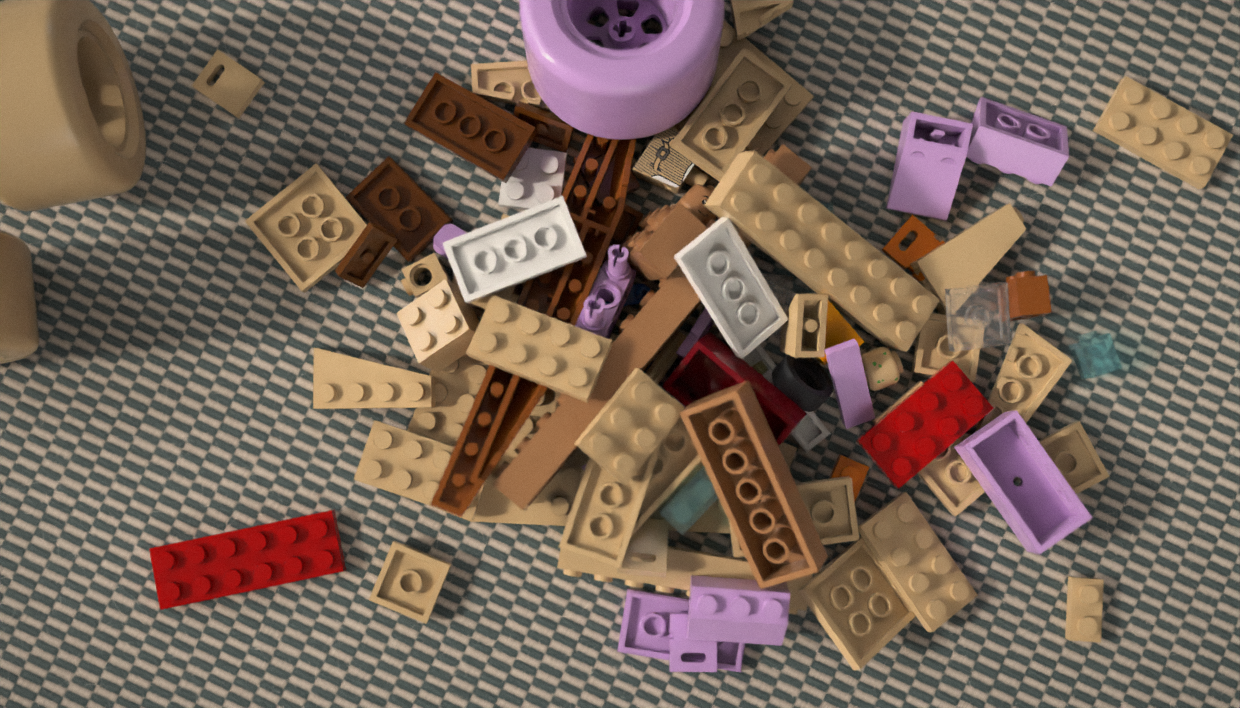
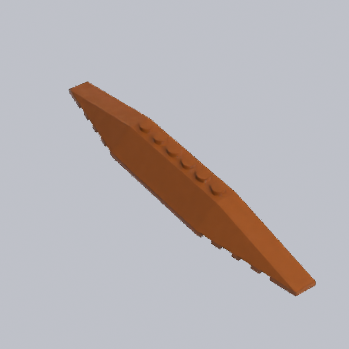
[430,134,636,517]

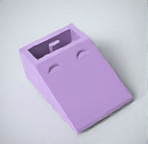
[886,112,973,221]

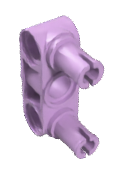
[576,245,636,339]

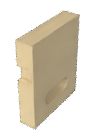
[192,49,265,119]
[617,519,668,577]

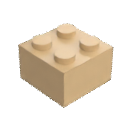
[396,279,480,372]

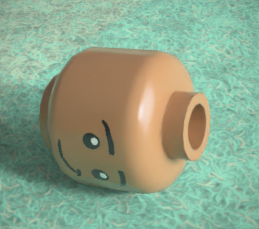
[678,184,717,225]

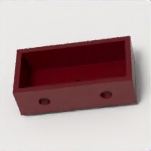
[662,332,807,447]

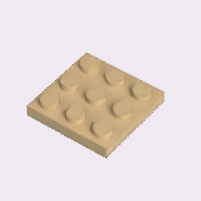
[245,163,367,293]
[798,537,916,670]

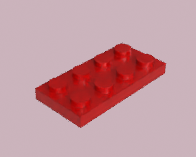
[856,360,994,489]

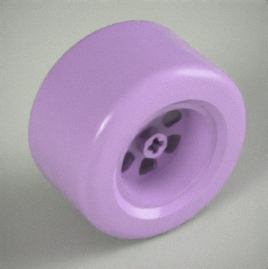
[519,0,725,140]

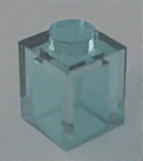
[1069,330,1122,379]

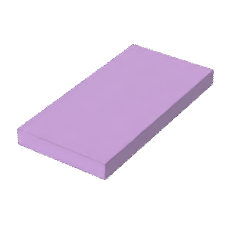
[617,588,745,672]

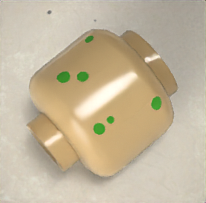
[861,346,903,391]

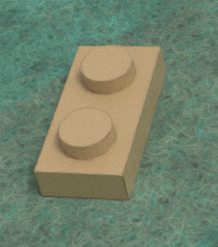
[1065,576,1104,643]

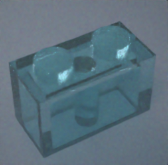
[659,466,718,535]

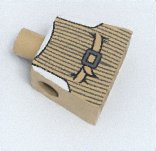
[633,127,710,194]

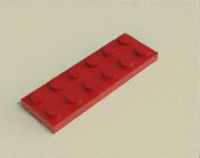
[149,509,346,610]

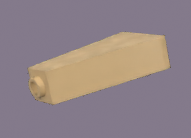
[910,203,1026,315]

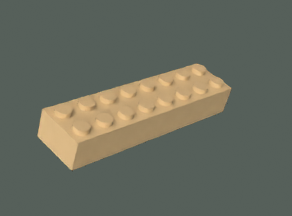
[704,151,940,352]

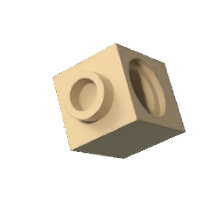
[401,253,452,298]

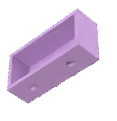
[954,410,1092,554]

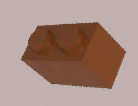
[996,271,1052,322]

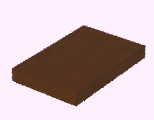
[345,156,454,263]

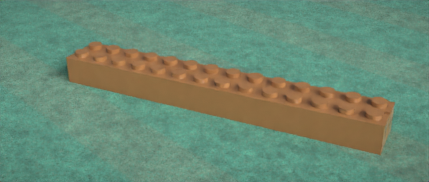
[492,144,812,510]

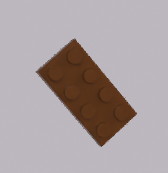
[404,72,538,183]

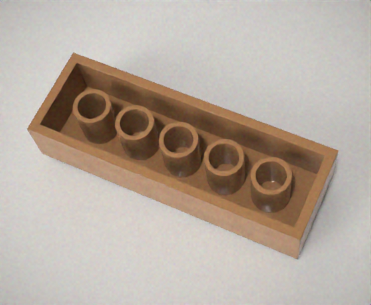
[680,380,828,589]

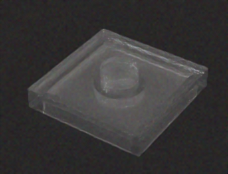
[945,282,1011,352]

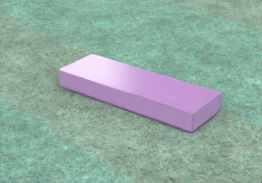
[824,339,875,429]

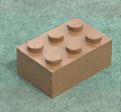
[620,202,708,282]

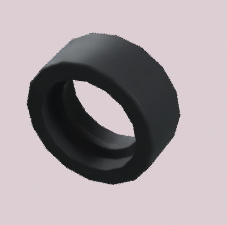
[772,354,833,412]

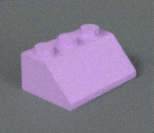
[966,97,1069,187]
[687,575,790,646]

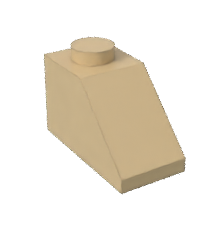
[780,293,828,358]

